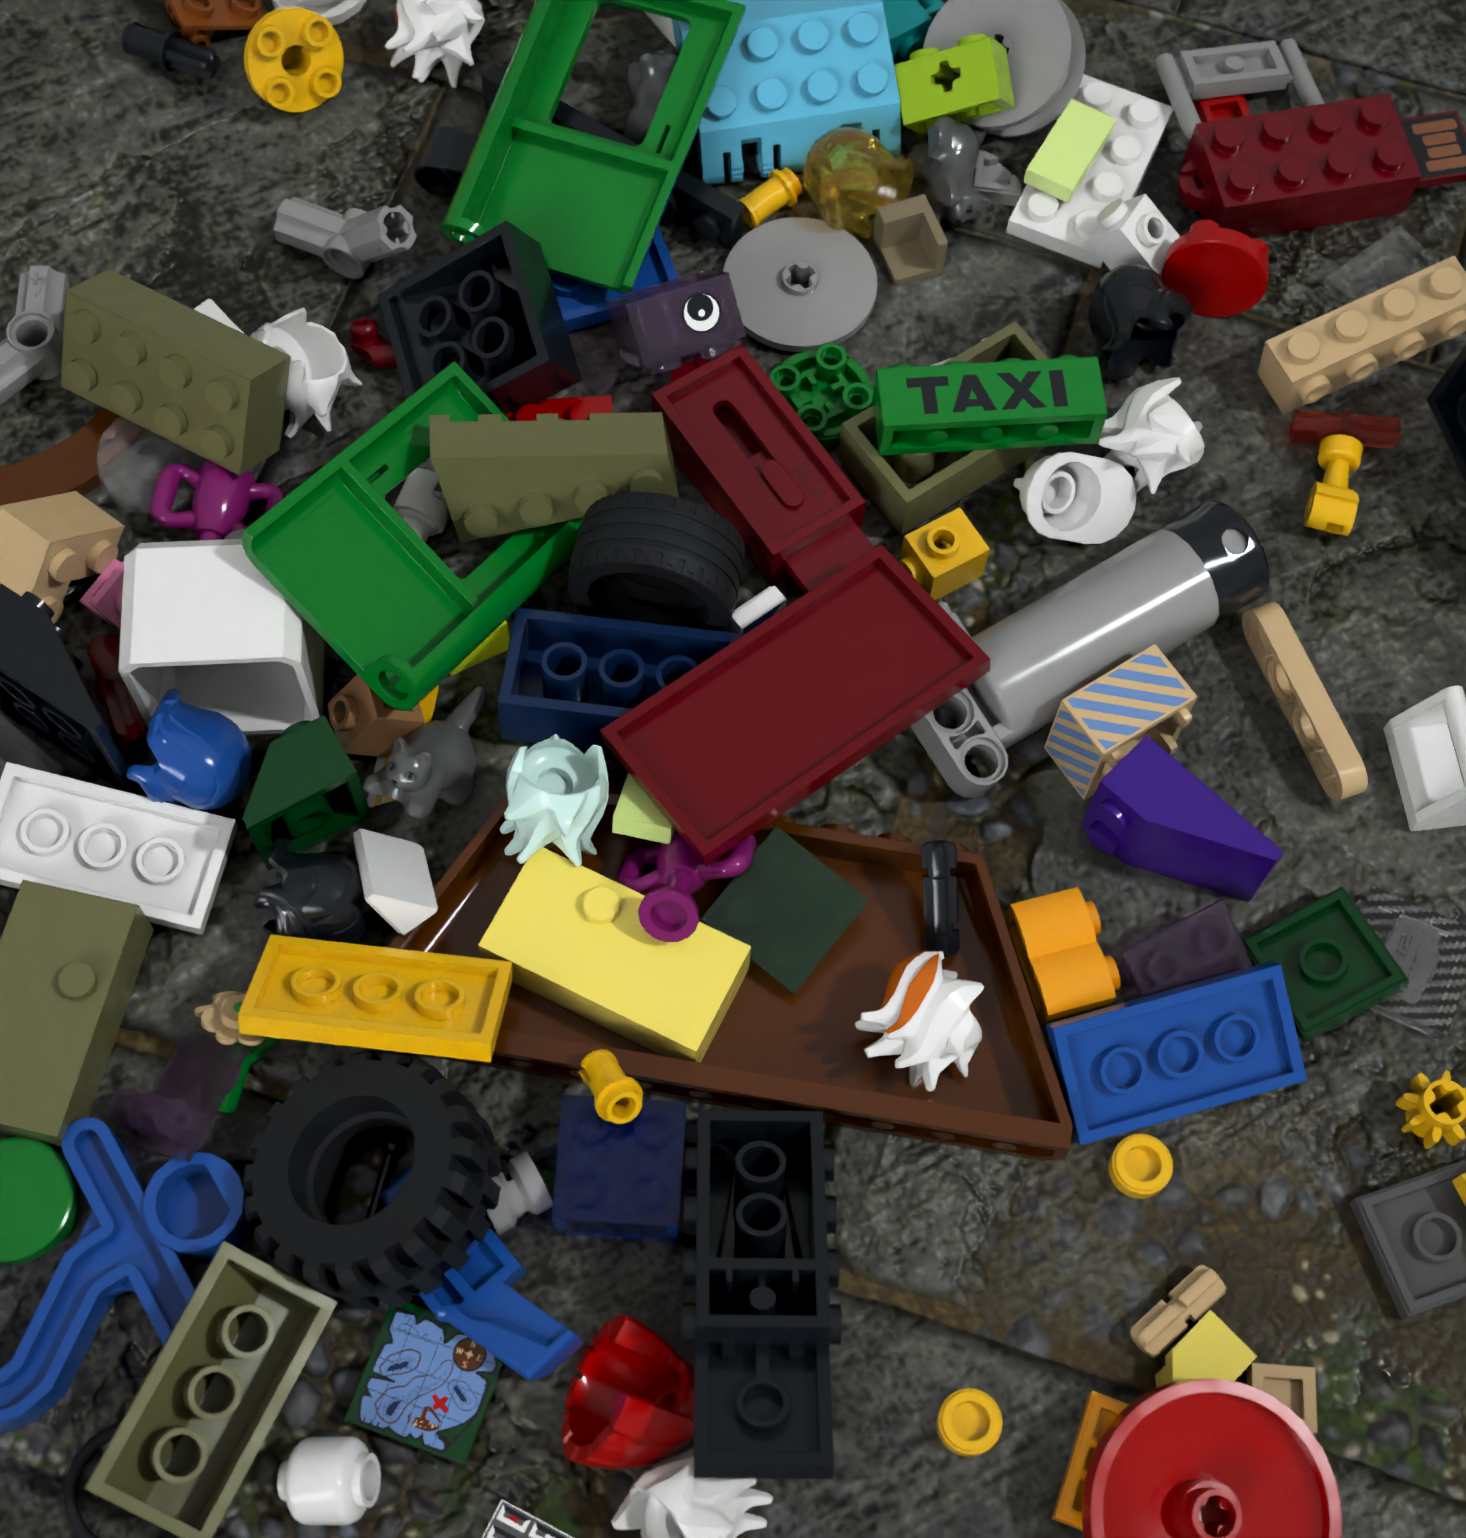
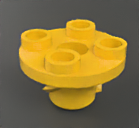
[244,6,344,112]

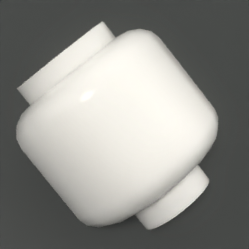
[277,1436,381,1525]

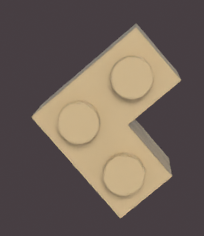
[0,491,125,624]

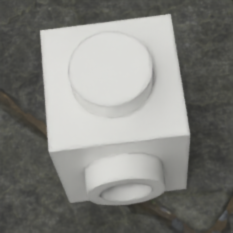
[1086,193,1180,274]

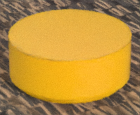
[1108,1134,1173,1199]
[936,1388,1003,1457]

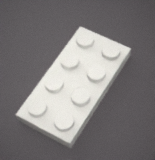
[1006,74,1173,269]
[0,762,238,935]

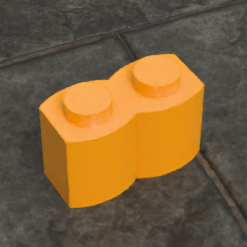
[1005,887,1121,1026]

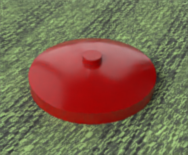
[1082,1378,1342,1538]

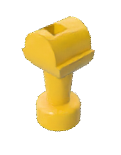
[1304,434,1363,536]

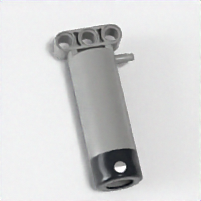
[911,500,1270,798]

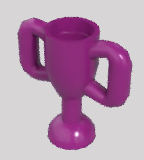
[150,460,287,541]
[615,830,756,942]

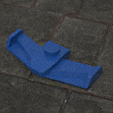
[380,1167,583,1381]

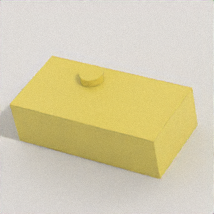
[478,847,751,1062]

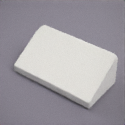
[353,828,438,935]

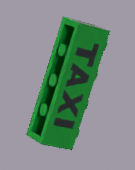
[872,355,1107,456]

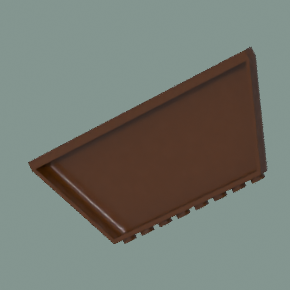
[387,787,1073,1160]

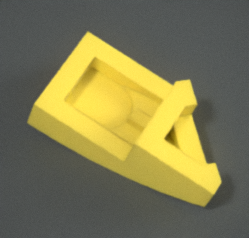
[1155,1309,1257,1387]

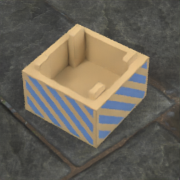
[1044,644,1197,800]

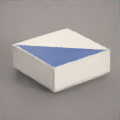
[729,585,787,635]

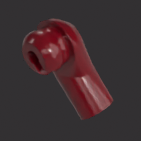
[349,318,398,370]

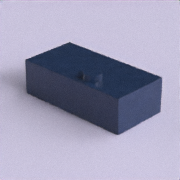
[497,608,743,752]

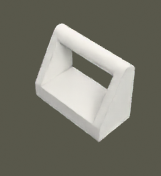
[1383,685,1466,832]

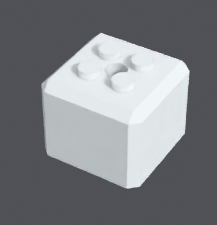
[118,539,324,735]

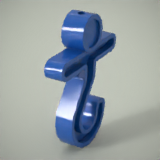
[0,1117,254,1434]

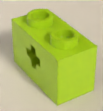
[894,33,1016,134]

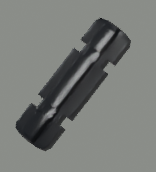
[921,840,960,957]

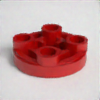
[1161,220,1270,318]

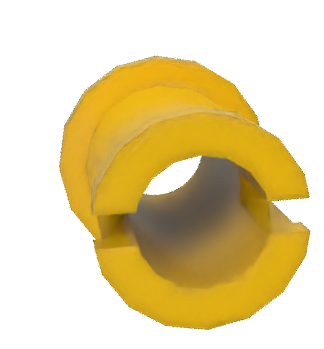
[737,167,802,229]
[579,1049,643,1124]

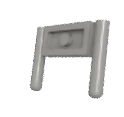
[1155,39,1325,139]

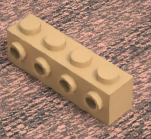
[1257,256,1466,414]

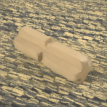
[1129,1265,1226,1358]

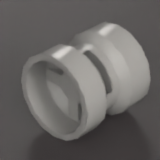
[486,1151,554,1236]

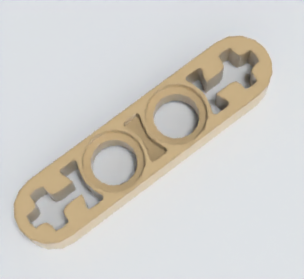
[1242,601,1368,801]

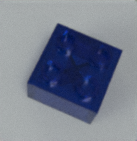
[551,1095,687,1242]

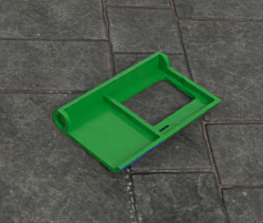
[440,0,746,293]

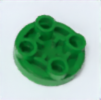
[770,343,873,449]
[0,1137,78,1266]

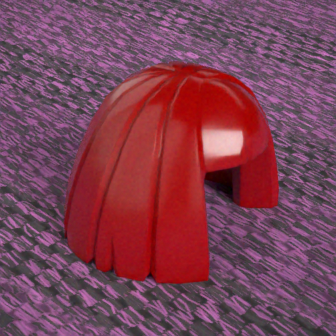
[561,1315,695,1469]

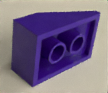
[1081,735,1285,902]

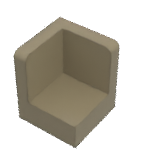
[873,194,948,286]

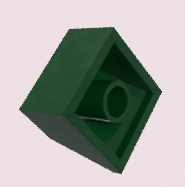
[242,715,372,871]

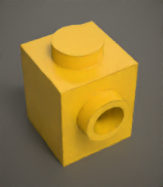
[898,507,990,601]

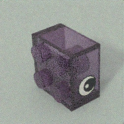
[605,270,746,374]

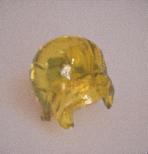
[802,127,915,239]

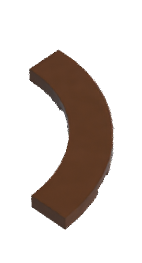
[0,407,152,505]

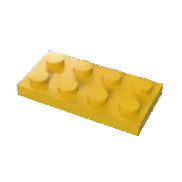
[238,934,513,1062]

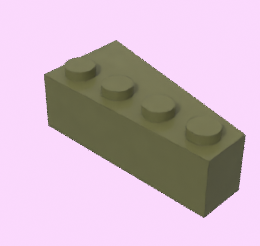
[429,412,679,543]

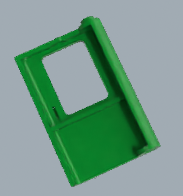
[242,361,583,711]

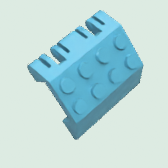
[671,0,901,186]

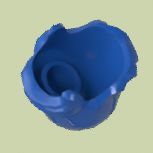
[126,688,253,810]

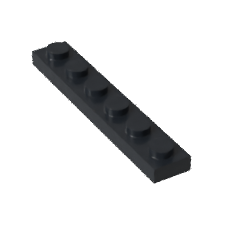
[481,62,744,251]

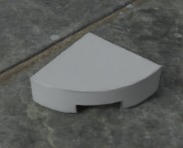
[973,150,1021,206]

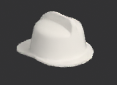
[1013,452,1137,544]

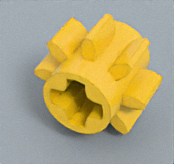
[1395,1070,1466,1149]

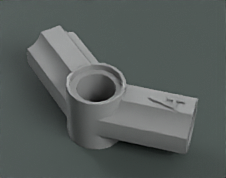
[273,196,417,279]
[0,265,70,406]

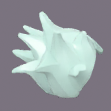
[500,734,609,867]

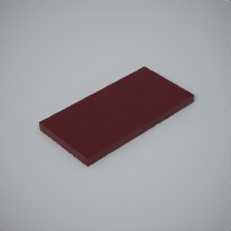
[600,544,991,866]

